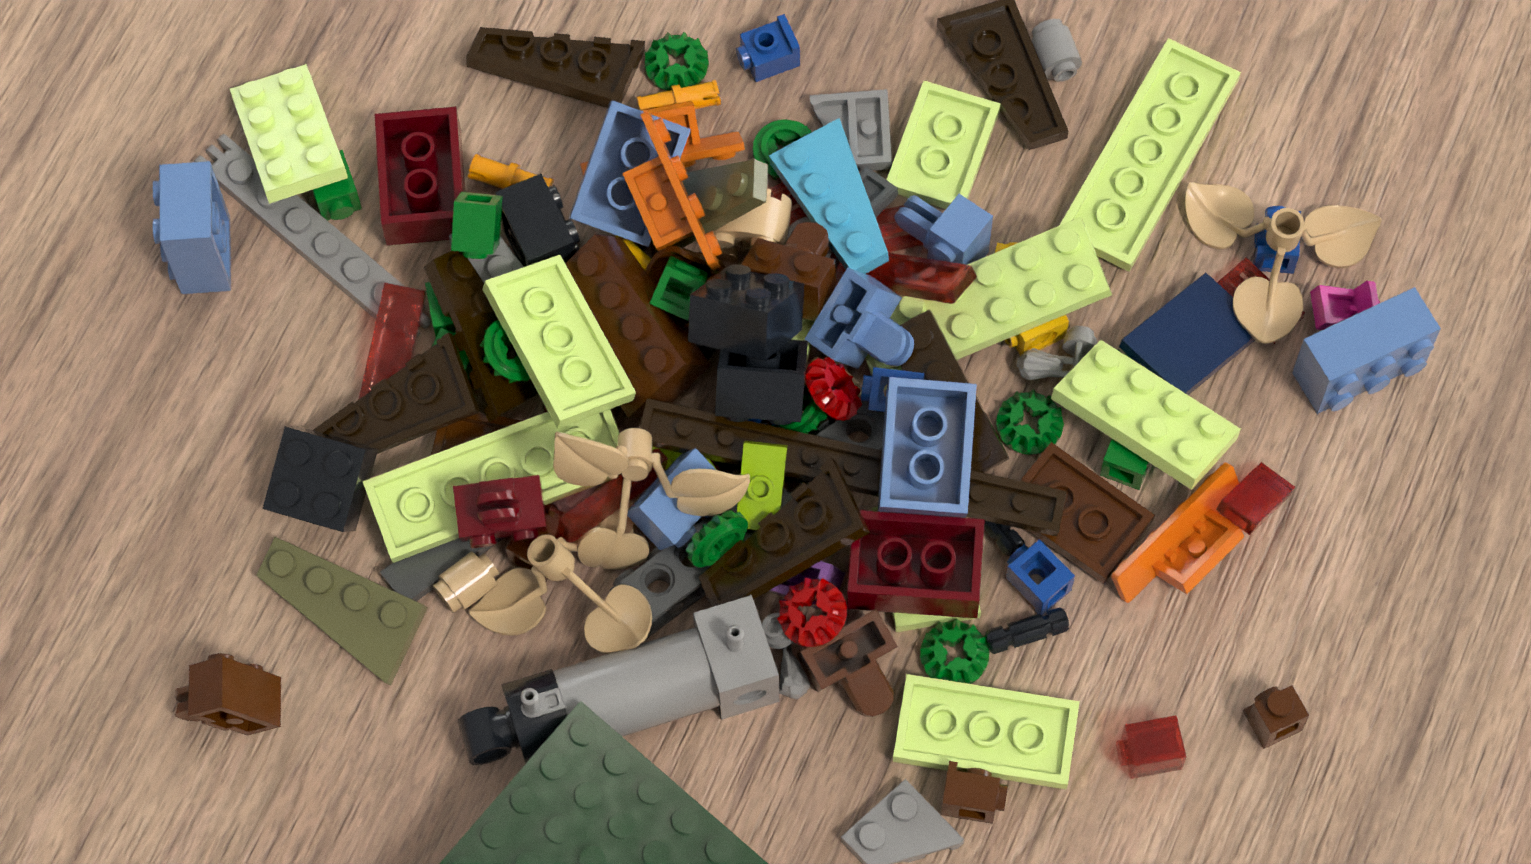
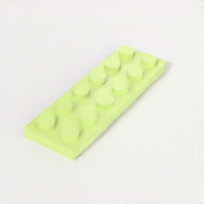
[1059,38,1241,272]
[866,217,1112,390]
[363,409,622,563]

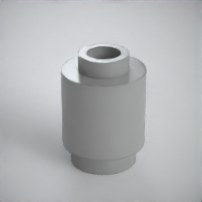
[1032,19,1082,82]

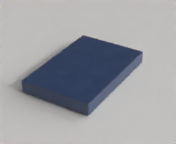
[1119,273,1255,395]

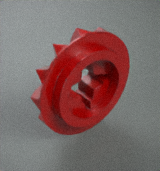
[805,357,862,421]
[777,578,847,647]

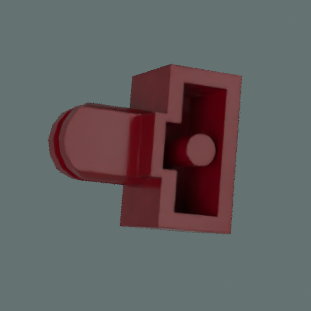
[453,475,548,548]

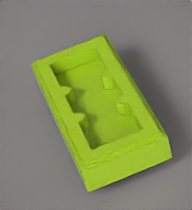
[737,441,788,530]

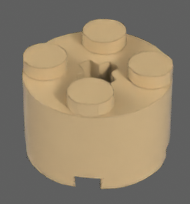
[713,188,792,261]

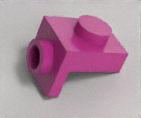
[1310,281,1380,330]

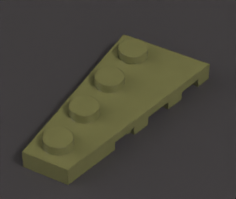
[654,159,768,253]
[256,537,428,686]

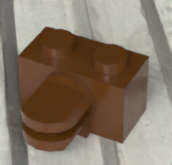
[741,222,836,322]
[797,609,898,717]
[175,653,281,736]

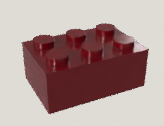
[374,106,465,246]
[847,510,985,619]

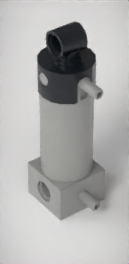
[457,595,779,765]

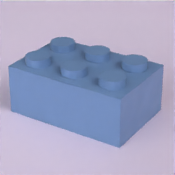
[568,100,691,247]
[153,161,231,294]
[1292,287,1441,414]
[878,377,977,518]

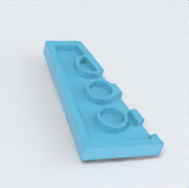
[769,118,889,274]

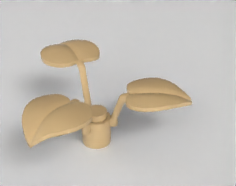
[1185,182,1382,344]
[553,428,750,570]
[469,478,652,654]

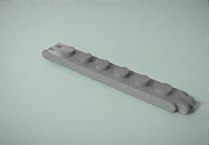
[194,134,432,340]

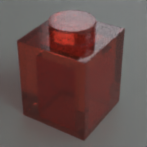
[1116,715,1187,779]

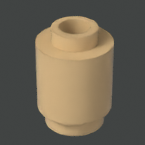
[433,551,499,613]

